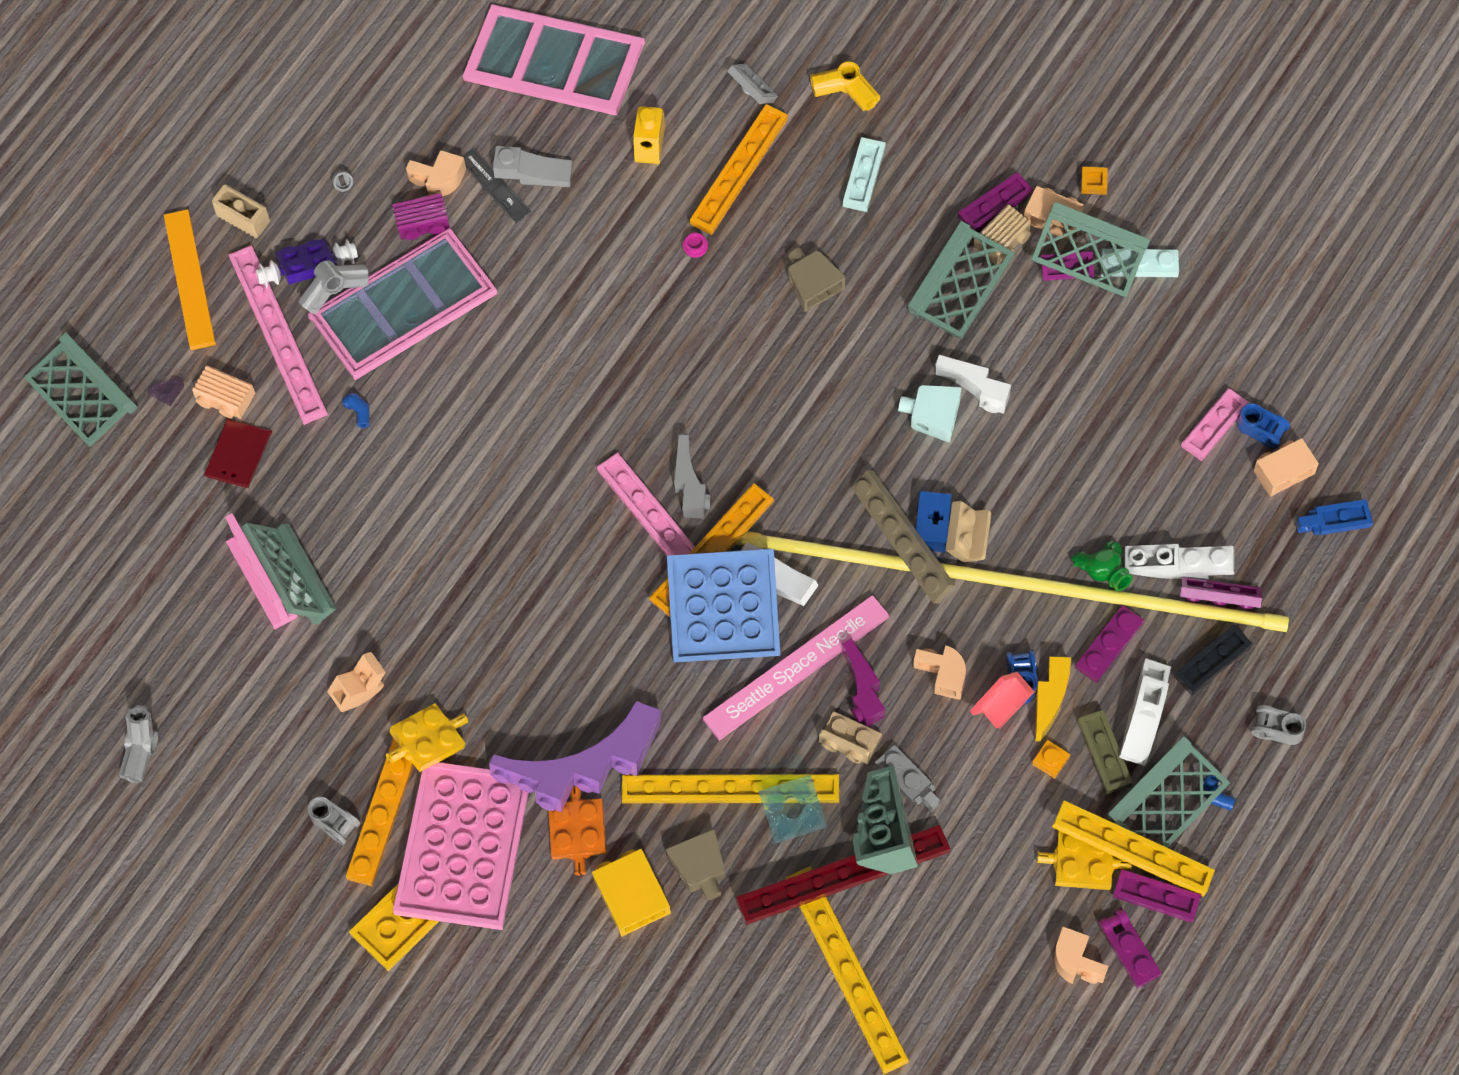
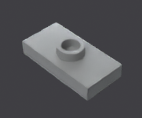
[727,64,778,104]

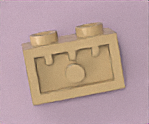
[946,501,991,563]
[819,711,882,765]

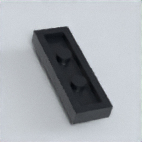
[1174,625,1253,696]

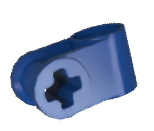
[1237,403,1290,449]
[1006,649,1038,704]

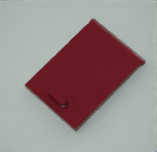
[204,419,272,489]

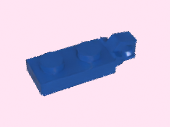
[1296,499,1373,535]

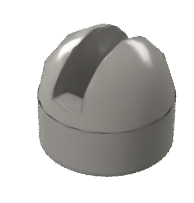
[332,170,353,192]

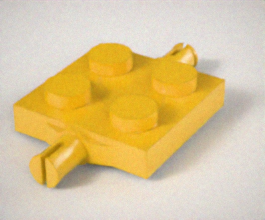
[386,703,468,772]
[1037,831,1132,890]

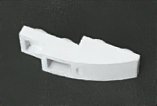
[1125,544,1234,579]
[1119,658,1171,766]

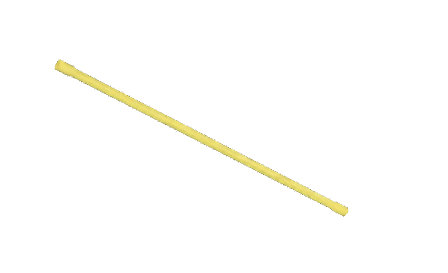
[735,531,1289,632]

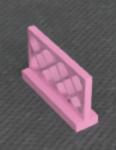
[225,513,298,629]

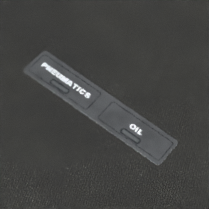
[461,149,531,223]

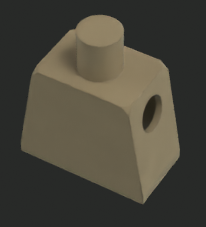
[788,248,845,313]
[666,829,726,900]

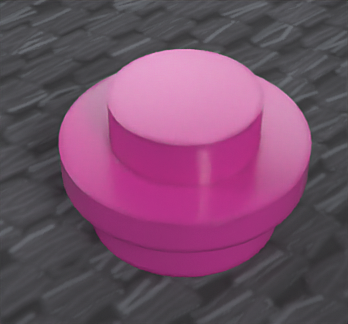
[683,233,708,258]

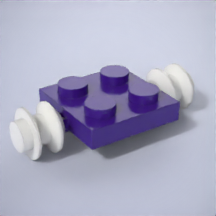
[255,239,358,288]

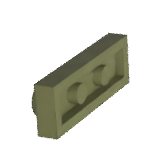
[1077,710,1133,795]

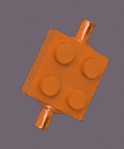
[548,786,607,876]

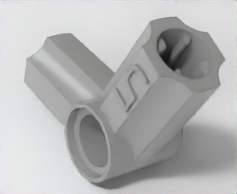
[298,261,369,314]
[119,705,158,783]

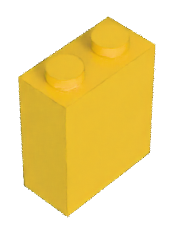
[592,849,671,937]

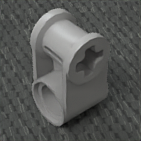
[1251,705,1306,745]
[308,797,361,846]

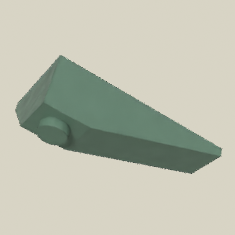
[853,765,918,874]

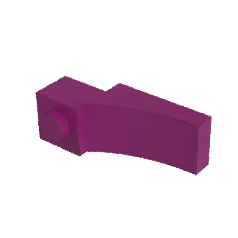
[842,639,885,727]

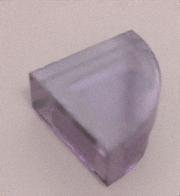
[148,379,185,406]

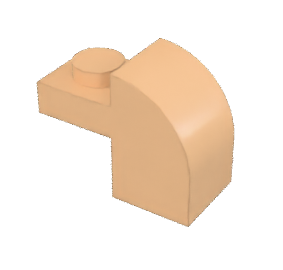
[406,150,466,196]
[913,645,966,700]
[327,652,386,712]
[1054,927,1108,984]

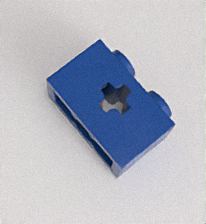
[916,491,952,553]

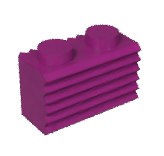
[392,193,450,240]

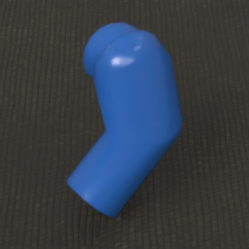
[342,393,370,428]
[1203,775,1236,811]

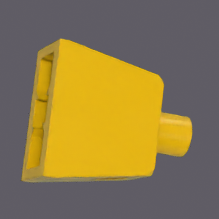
[634,106,666,164]

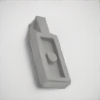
[875,745,940,812]

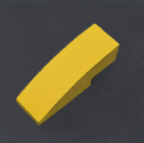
[1035,657,1071,742]

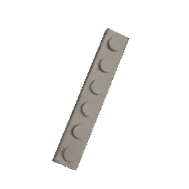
[852,470,956,604]

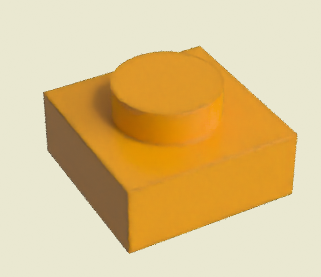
[1081,167,1108,195]
[1032,740,1070,779]

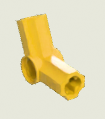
[810,62,880,111]

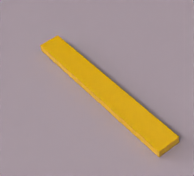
[622,774,839,804]
[786,866,909,1075]

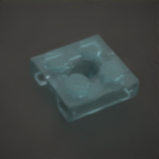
[759,775,827,844]

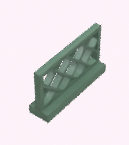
[1031,202,1150,298]
[908,221,1015,340]
[24,332,138,447]
[241,523,336,624]
[1106,736,1230,848]

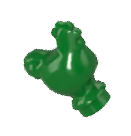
[1071,541,1132,591]

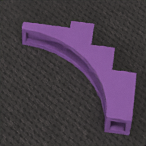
[489,701,661,812]

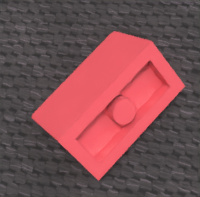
[970,672,1034,729]

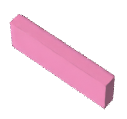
[1181,388,1250,461]

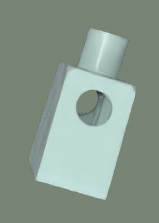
[898,385,962,442]

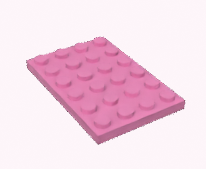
[393,762,529,930]

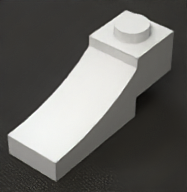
[935,355,1011,413]
[741,542,818,606]

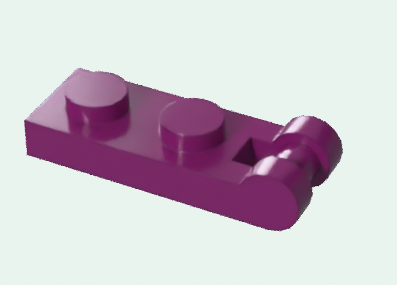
[1097,908,1162,989]

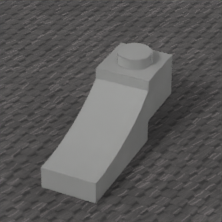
[493,146,573,187]
[674,435,711,519]

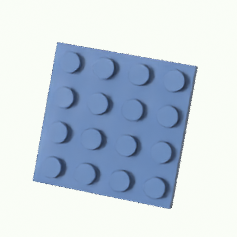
[667,549,780,662]

